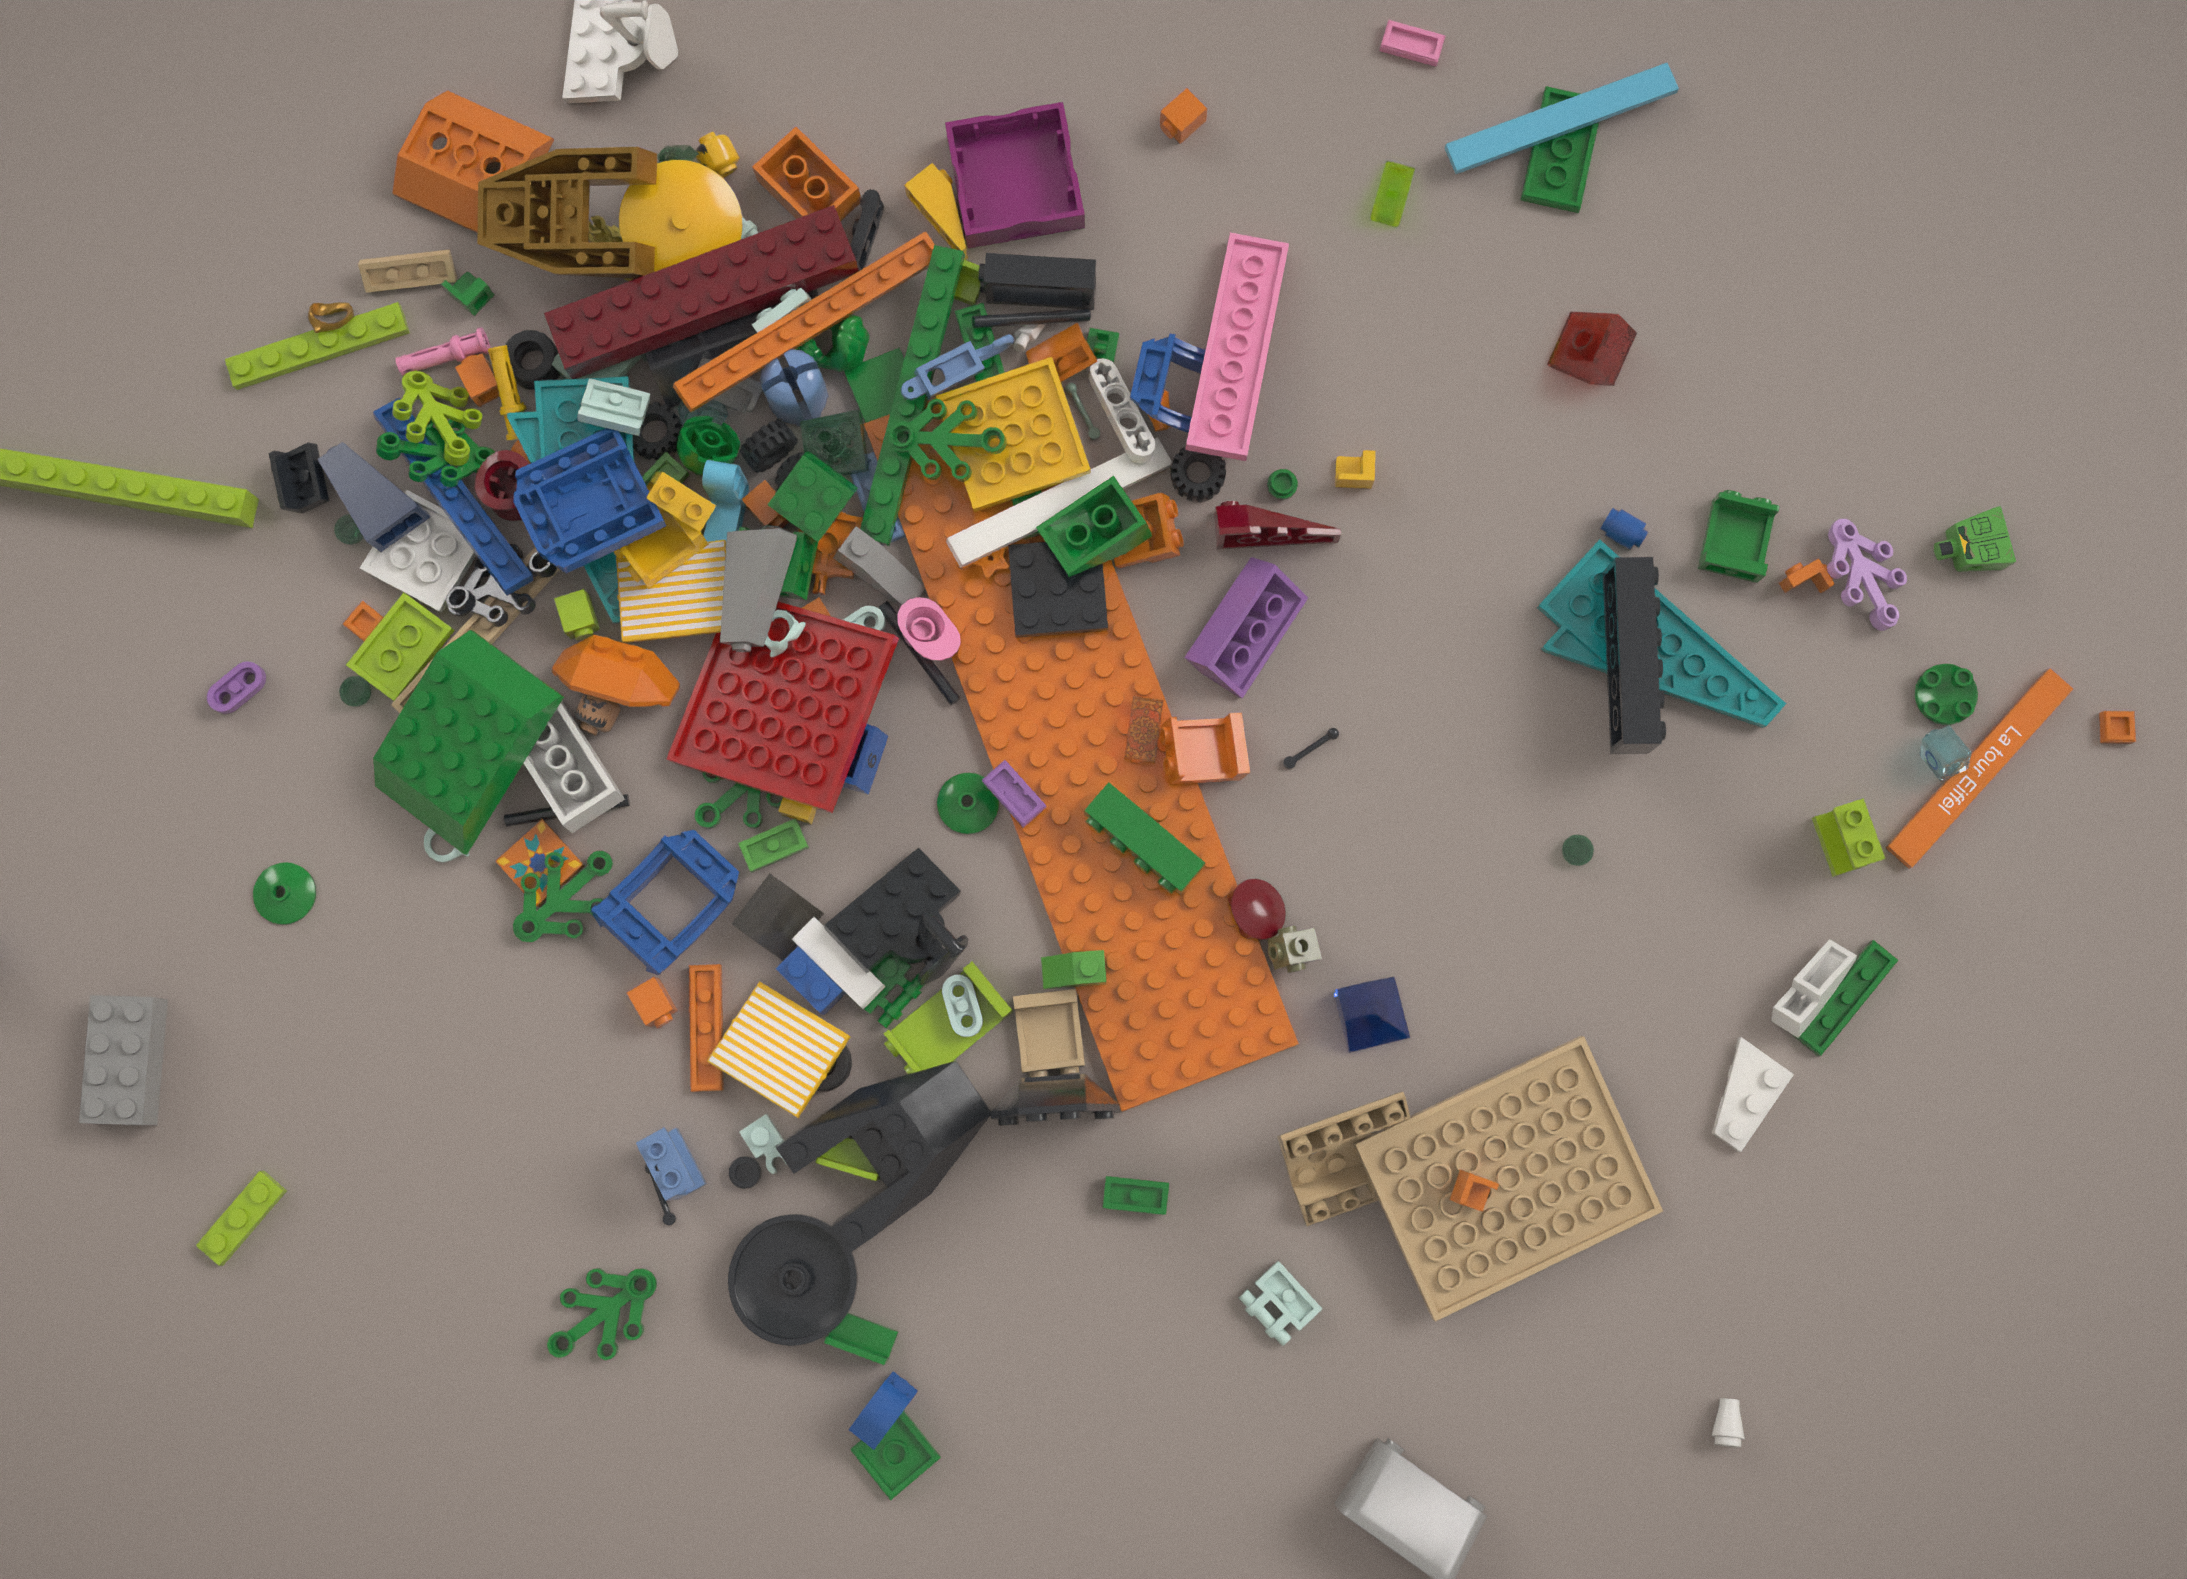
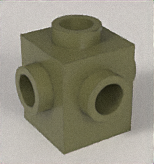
[1267,926,1322,973]

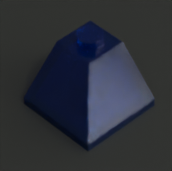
[1333,976,1410,1053]

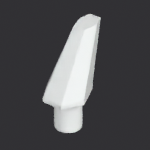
[1013,324,1046,352]

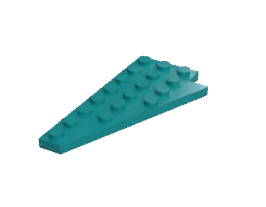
[507,376,634,624]
[1537,539,1787,728]

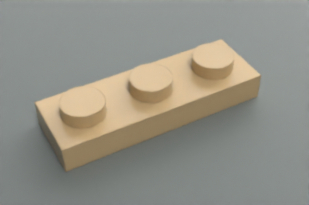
[358,249,457,293]

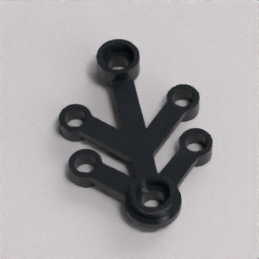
[446,544,557,627]

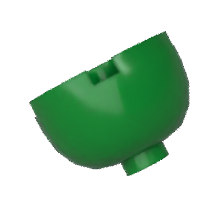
[677,416,740,476]

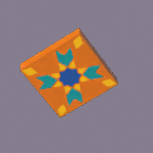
[496,819,585,908]

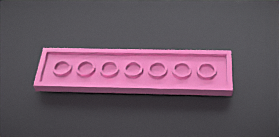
[1185,232,1289,461]

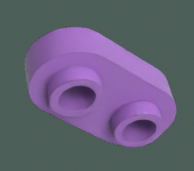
[207,661,266,714]

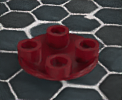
[1228,879,1286,940]

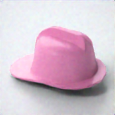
[897,597,961,661]

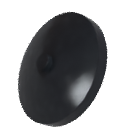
[728,1214,858,1346]

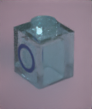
[1919,725,1972,782]

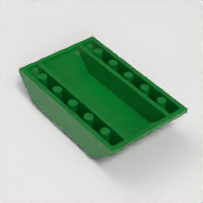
[373,630,564,855]

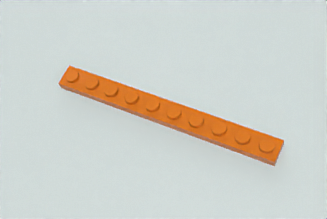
[673,231,935,412]

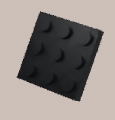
[1008,542,1108,638]

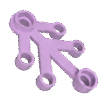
[1827,519,1907,631]

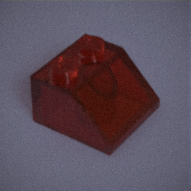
[1547,311,1637,386]

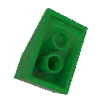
[1036,475,1152,577]

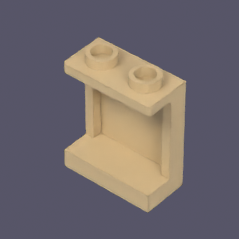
[1013,989,1085,1077]

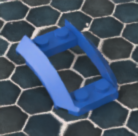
[1130,333,1206,433]
[591,830,739,976]

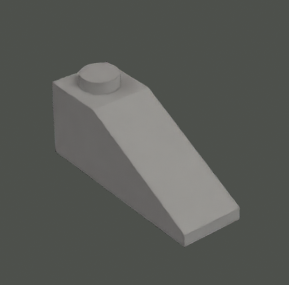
[833,526,925,607]

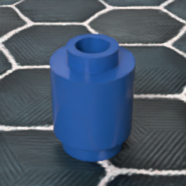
[1600,508,1648,550]

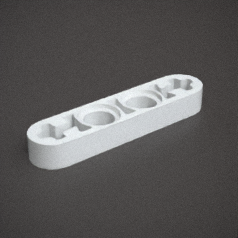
[1088,358,1156,464]

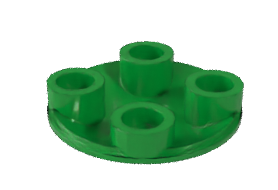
[1915,664,1978,725]

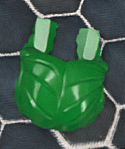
[795,315,870,372]

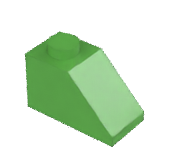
[1041,950,1106,989]

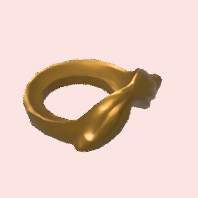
[308,302,354,333]

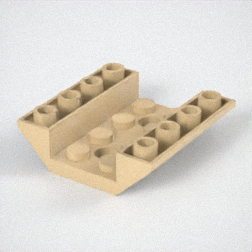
[1277,1092,1410,1226]

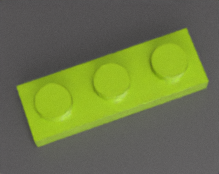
[196,1171,287,1266]

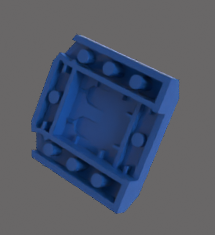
[513,428,666,574]

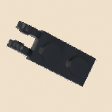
[850,189,884,271]

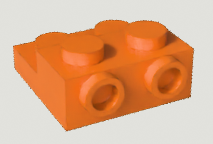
[1114,492,1184,568]

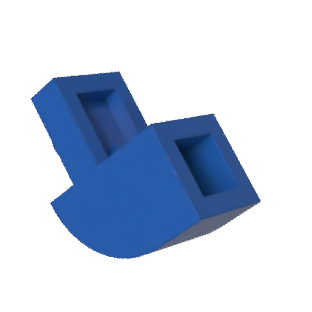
[848,1371,918,1450]

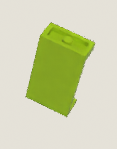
[883,961,1013,1074]

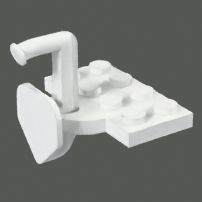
[562,0,678,104]

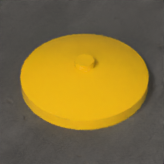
[619,160,742,272]

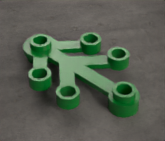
[888,399,1007,482]
[376,415,495,487]
[695,772,783,829]
[513,850,613,942]
[547,1268,657,1360]

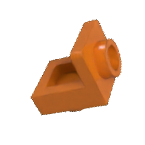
[1779,558,1834,593]

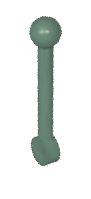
[1065,383,1100,440]

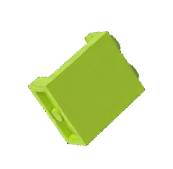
[1812,798,1885,877]

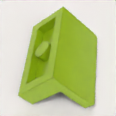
[815,1137,880,1181]

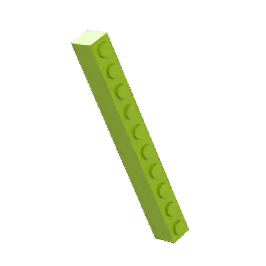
[0,448,259,528]

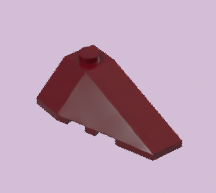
[1214,501,1341,550]

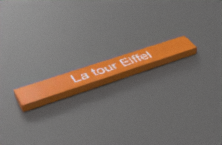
[1885,668,2073,869]

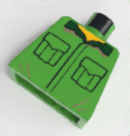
[1934,506,2016,572]

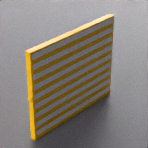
[616,540,726,643]
[707,981,851,1118]

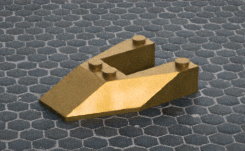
[477,147,657,278]

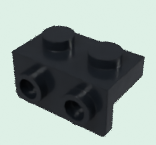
[269,442,330,513]

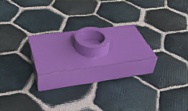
[982,760,1047,828]

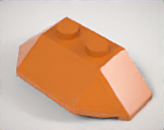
[552,635,680,707]

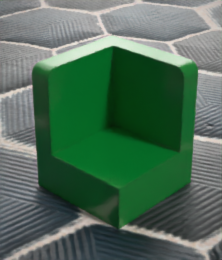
[441,271,495,316]

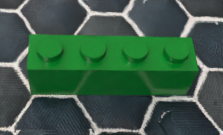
[1084,782,1205,895]

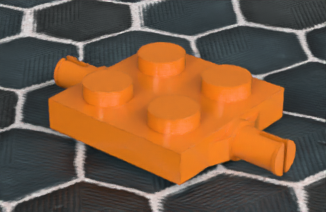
[798,512,863,595]

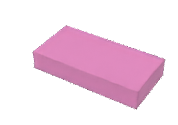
[1379,20,1445,67]

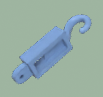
[901,334,1014,400]

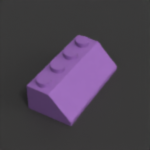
[1184,557,1308,698]

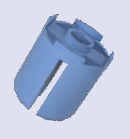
[760,349,828,426]

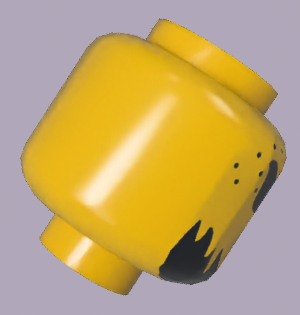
[695,132,740,178]

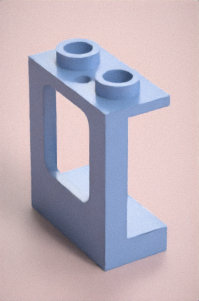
[636,1127,707,1201]

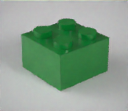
[767,451,858,542]

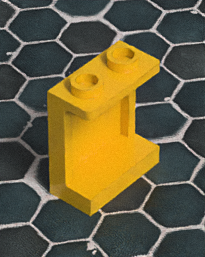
[647,472,716,531]
[613,506,709,588]

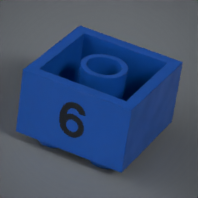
[843,724,888,795]

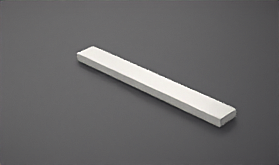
[946,437,1172,568]

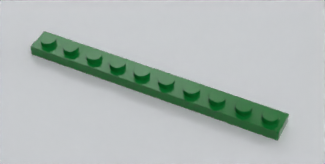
[860,245,965,546]

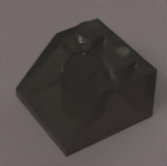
[732,873,824,961]

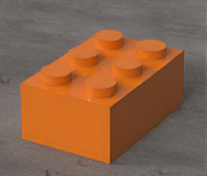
[752,127,861,221]

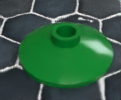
[937,773,999,834]
[253,862,316,925]

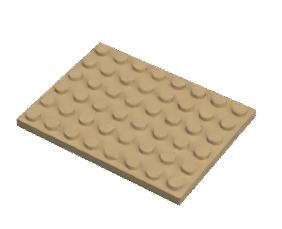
[1353,1036,1663,1322]

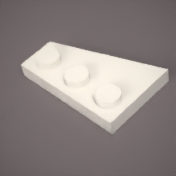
[1712,1037,1794,1152]

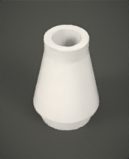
[1712,1398,1745,1448]

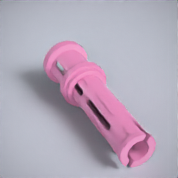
[396,327,491,376]

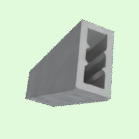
[720,528,797,652]

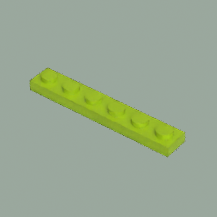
[225,302,410,390]

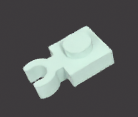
[739,1114,787,1174]

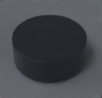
[729,1157,762,1189]

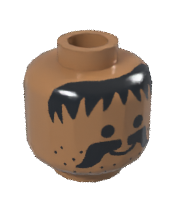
[574,694,621,736]

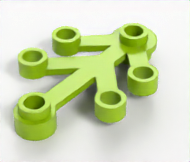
[392,371,482,466]

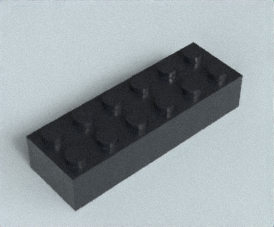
[1603,557,1666,754]

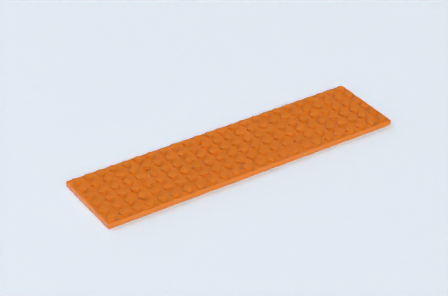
[864,364,1299,1111]

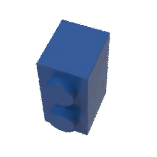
[776,946,846,1015]

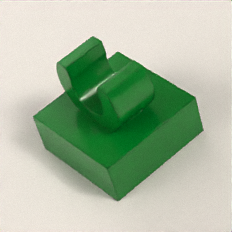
[1087,327,1120,363]

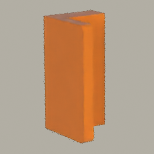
[1026,323,1098,382]

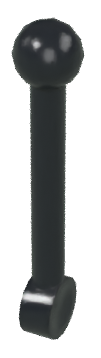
[1283,728,1339,769]
[645,1164,676,1225]

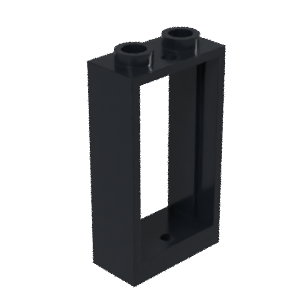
[979,253,1096,310]

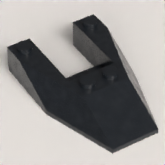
[776,1060,991,1254]

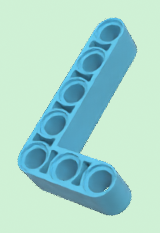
[702,460,749,542]

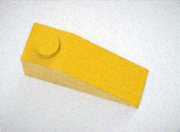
[904,163,968,260]

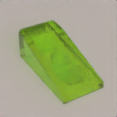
[1370,160,1415,227]

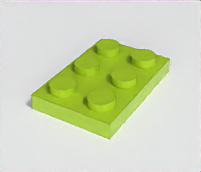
[346,592,455,701]

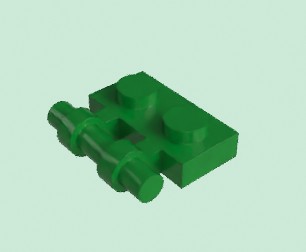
[846,954,925,1028]

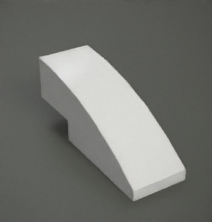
[792,917,886,1009]
[1771,939,1857,1038]

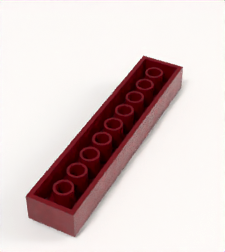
[544,205,859,379]

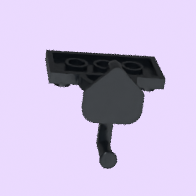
[824,847,969,985]

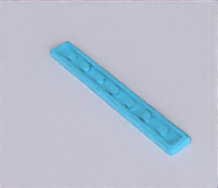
[1444,63,1679,174]

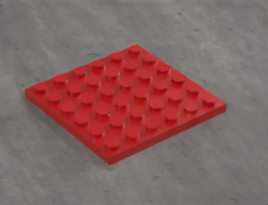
[666,602,899,813]

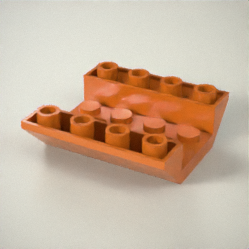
[392,90,554,233]

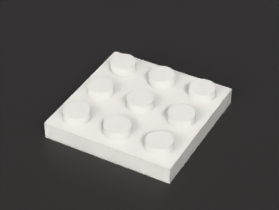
[360,490,477,613]

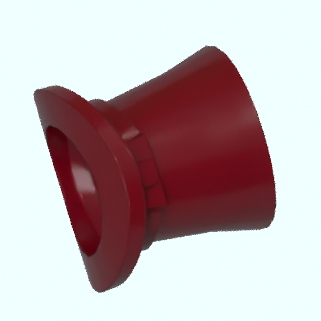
[475,450,529,521]

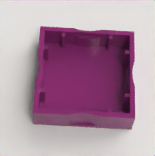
[945,102,1085,249]

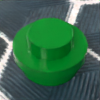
[1267,469,1298,500]

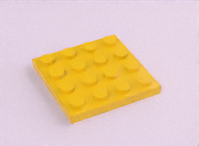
[935,357,1091,512]

